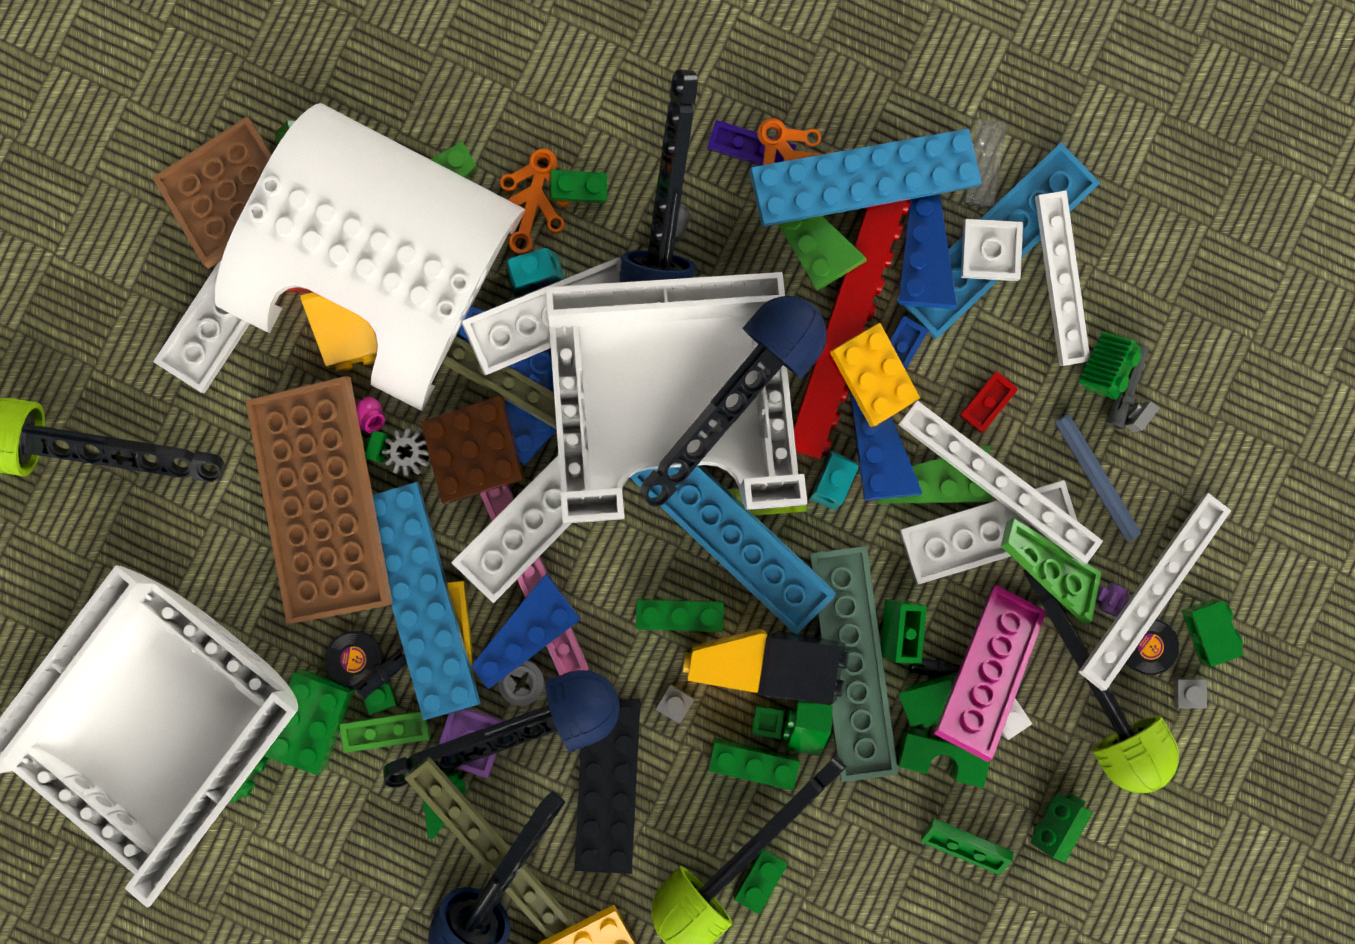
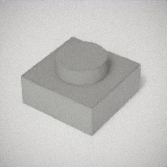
[1124,401,1160,432]
[1174,678,1207,708]
[656,684,695,724]

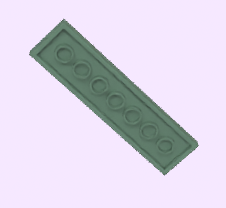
[809,546,898,782]

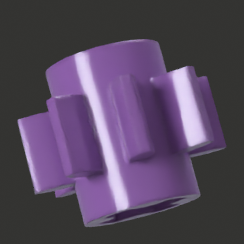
[1096,582,1130,617]

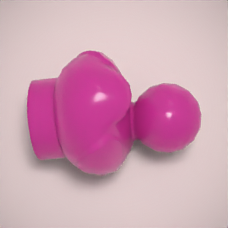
[355,397,385,433]

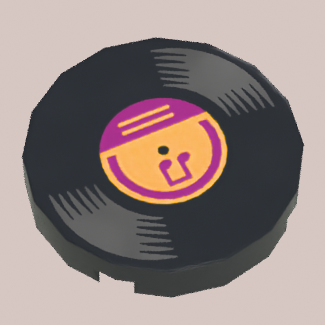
[1126,619,1179,675]
[325,631,384,688]

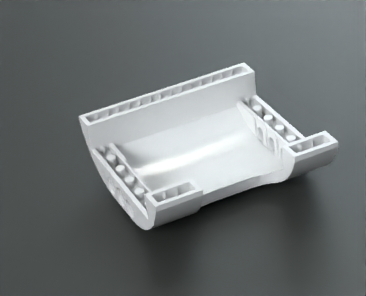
[215,103,526,411]
[546,272,807,524]

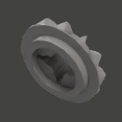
[498,661,544,706]

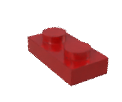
[959,371,1018,434]

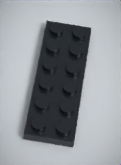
[574,698,641,874]

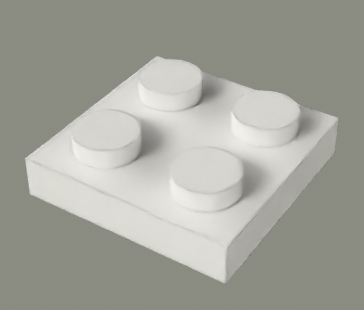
[961,219,1023,281]

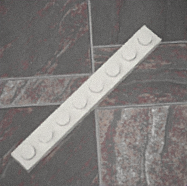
[898,401,1103,565]
[1078,493,1231,691]

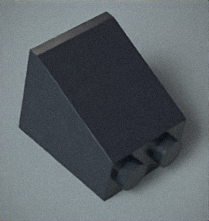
[758,630,849,704]

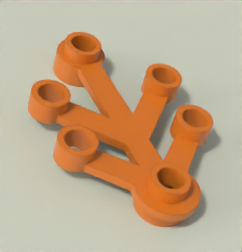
[757,118,834,165]
[500,148,571,255]

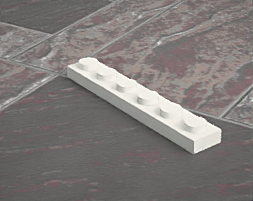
[1035,191,1090,366]

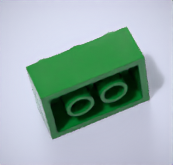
[264,669,355,775]

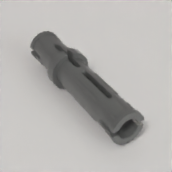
[1106,344,1150,429]

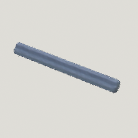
[1055,414,1141,541]

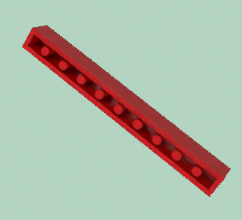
[793,199,912,460]

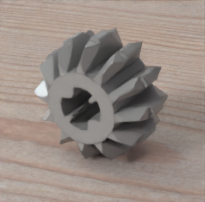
[382,428,430,477]

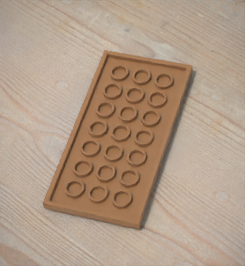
[246,376,393,625]

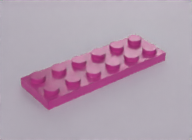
[934,584,1046,762]

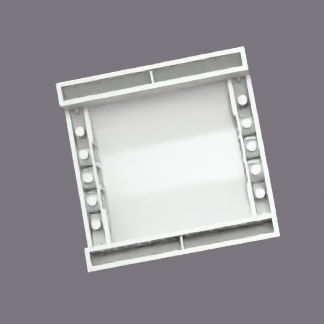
[0,565,298,907]

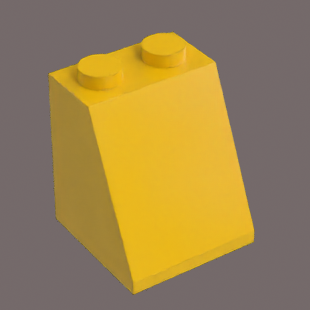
[300,292,378,372]
[683,629,768,693]

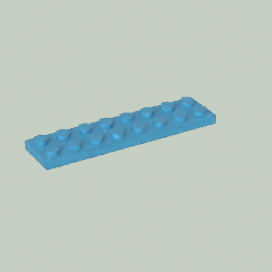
[749,129,982,227]
[896,143,1100,340]
[630,465,836,635]
[373,482,480,720]

